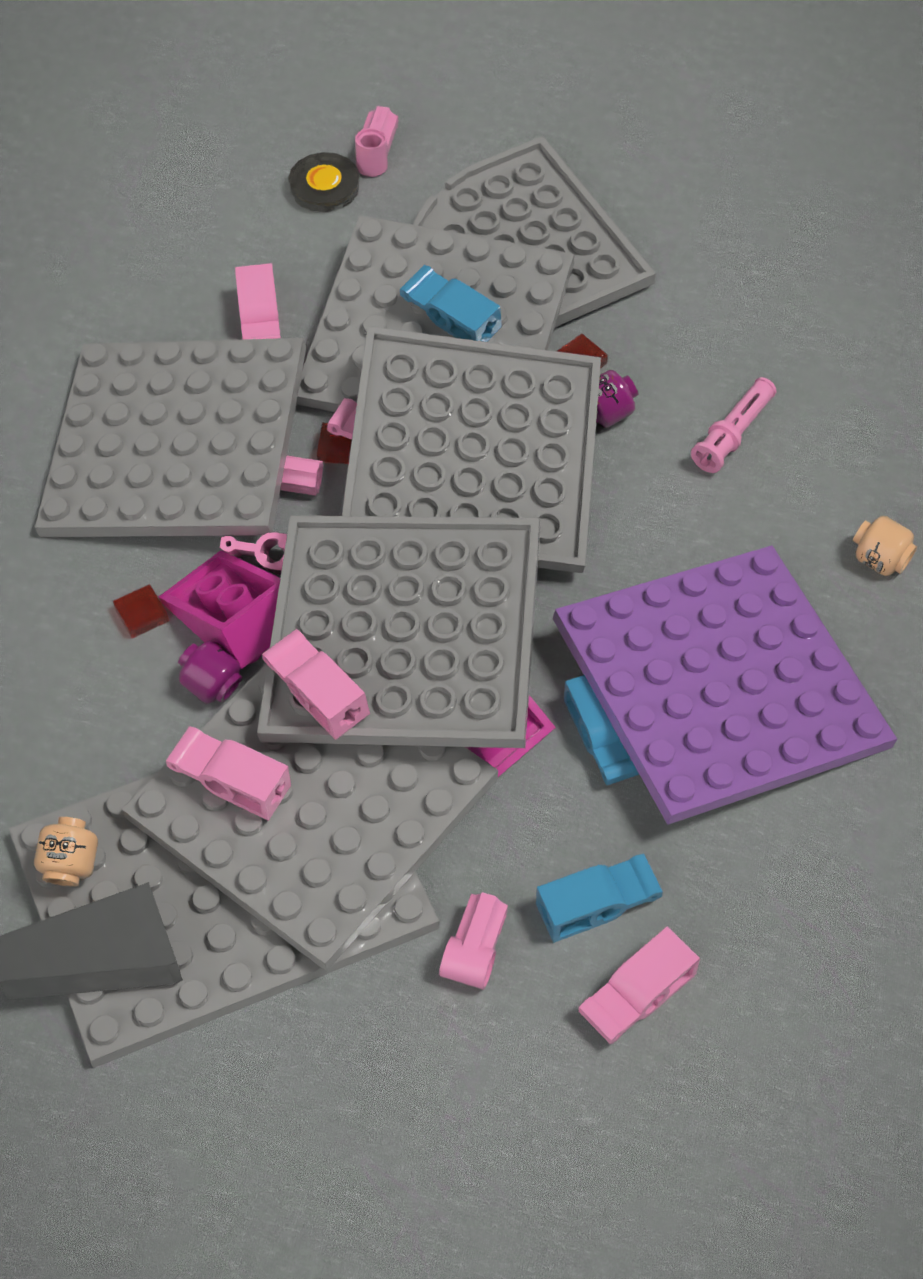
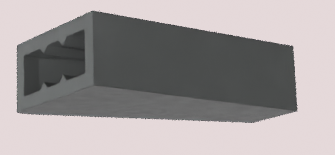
[0,882,183,1000]

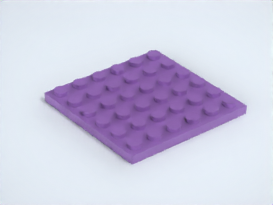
[553,545,897,825]

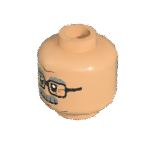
[853,516,917,576]
[34,817,98,887]

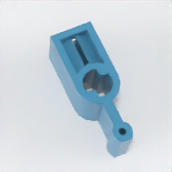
[399,265,502,342]
[564,675,639,785]
[536,854,663,943]

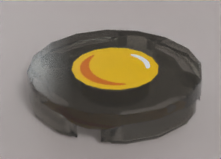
[288,152,360,212]

